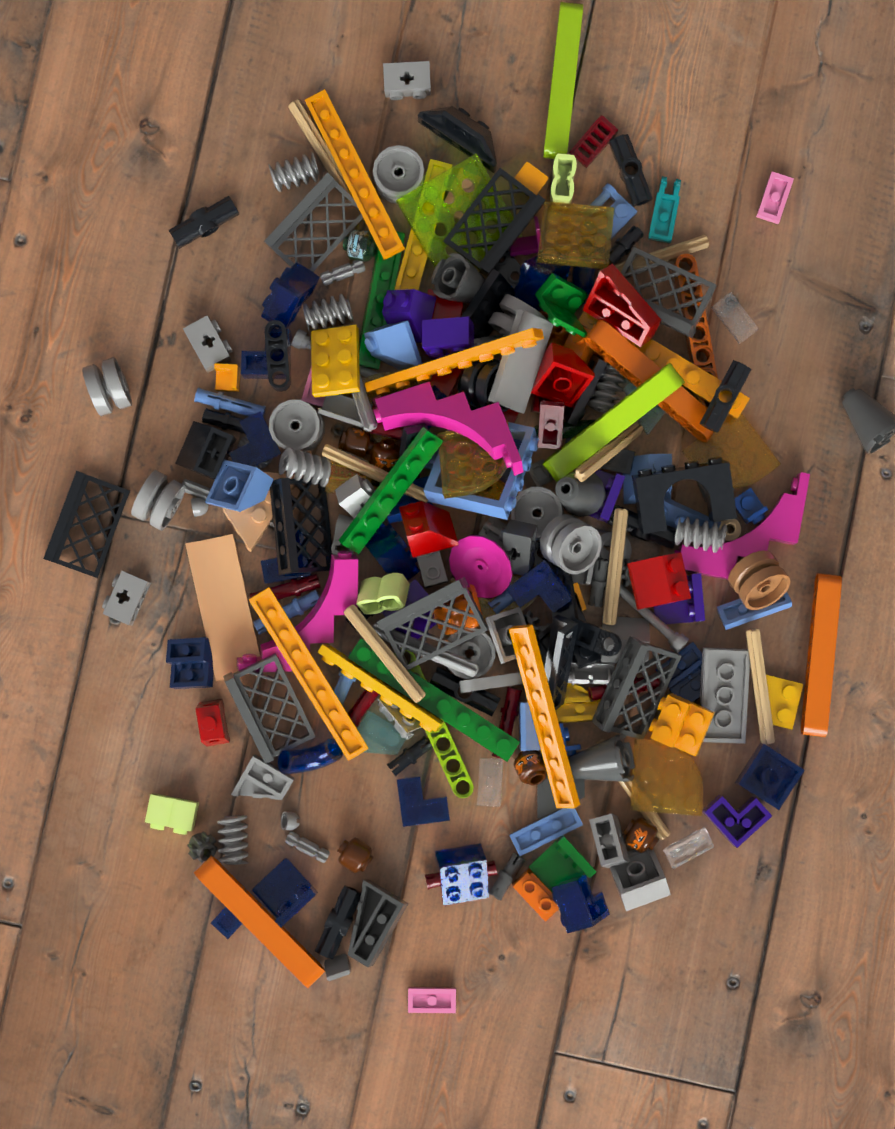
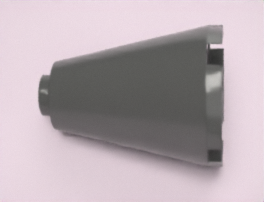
[432,253,486,304]
[842,388,895,454]
[555,471,605,517]
[569,734,635,782]

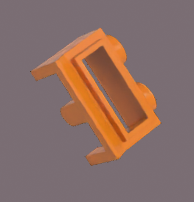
[512,868,561,922]

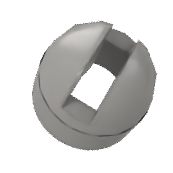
[191,497,209,517]
[280,811,300,831]

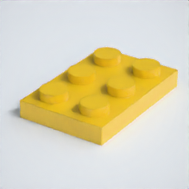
[311,325,360,398]

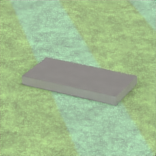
[488,309,553,414]
[699,647,750,744]

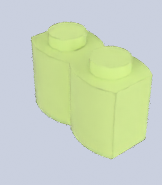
[550,153,577,208]
[356,573,410,614]
[145,793,199,835]

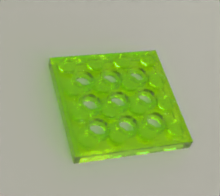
[396,153,523,268]

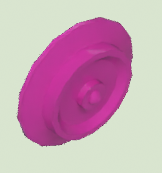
[449,535,512,598]

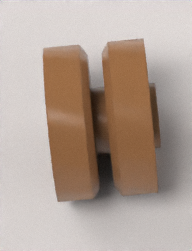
[728,551,791,610]

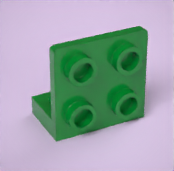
[535,273,588,337]
[529,835,597,901]

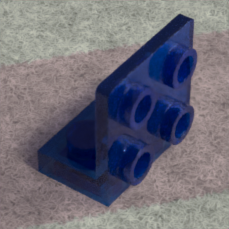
[435,843,489,906]
[252,858,318,927]

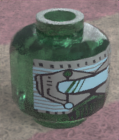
[343,230,377,262]

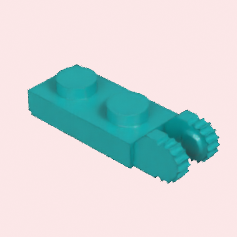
[648,176,681,243]

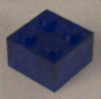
[735,743,805,810]

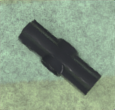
[609,134,653,207]
[169,196,239,249]
[699,360,752,433]
[607,505,676,549]
[430,667,501,717]
[315,885,361,960]

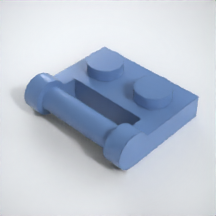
[576,183,637,246]

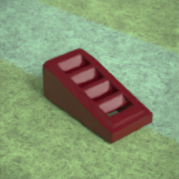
[569,115,618,168]

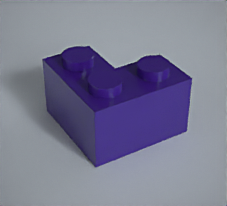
[422,316,474,361]
[701,795,772,848]

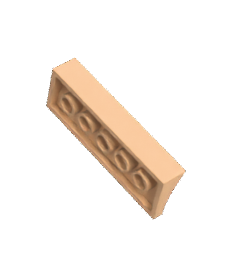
[185,534,260,681]

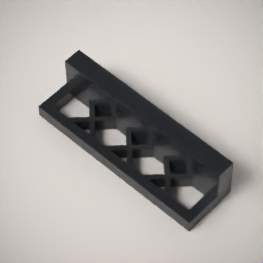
[544,614,579,711]

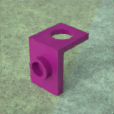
[510,216,542,256]

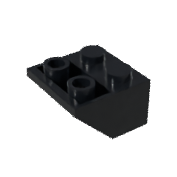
[175,421,237,480]

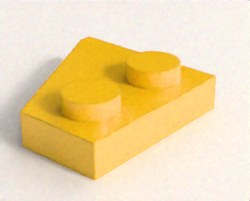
[766,675,803,730]
[556,683,601,723]

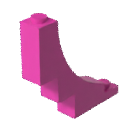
[373,382,523,476]
[674,472,810,580]
[237,551,358,672]

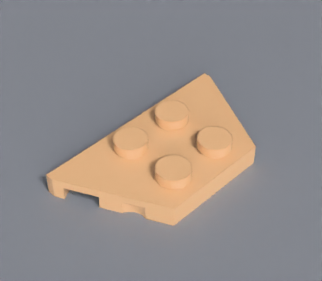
[223,472,295,552]

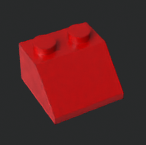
[531,342,595,408]
[399,501,459,558]
[627,552,691,610]

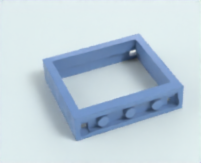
[423,422,539,520]

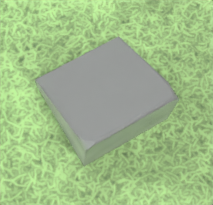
[524,459,554,488]
[324,954,351,981]

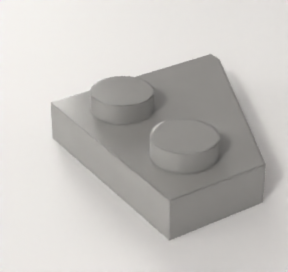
[231,754,295,800]

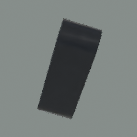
[264,320,291,392]

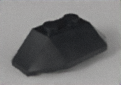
[418,106,497,173]

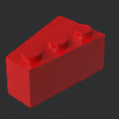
[582,264,662,347]

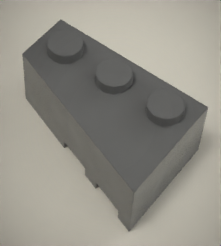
[348,879,409,967]

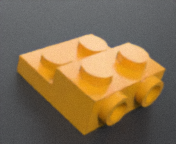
[649,693,715,756]

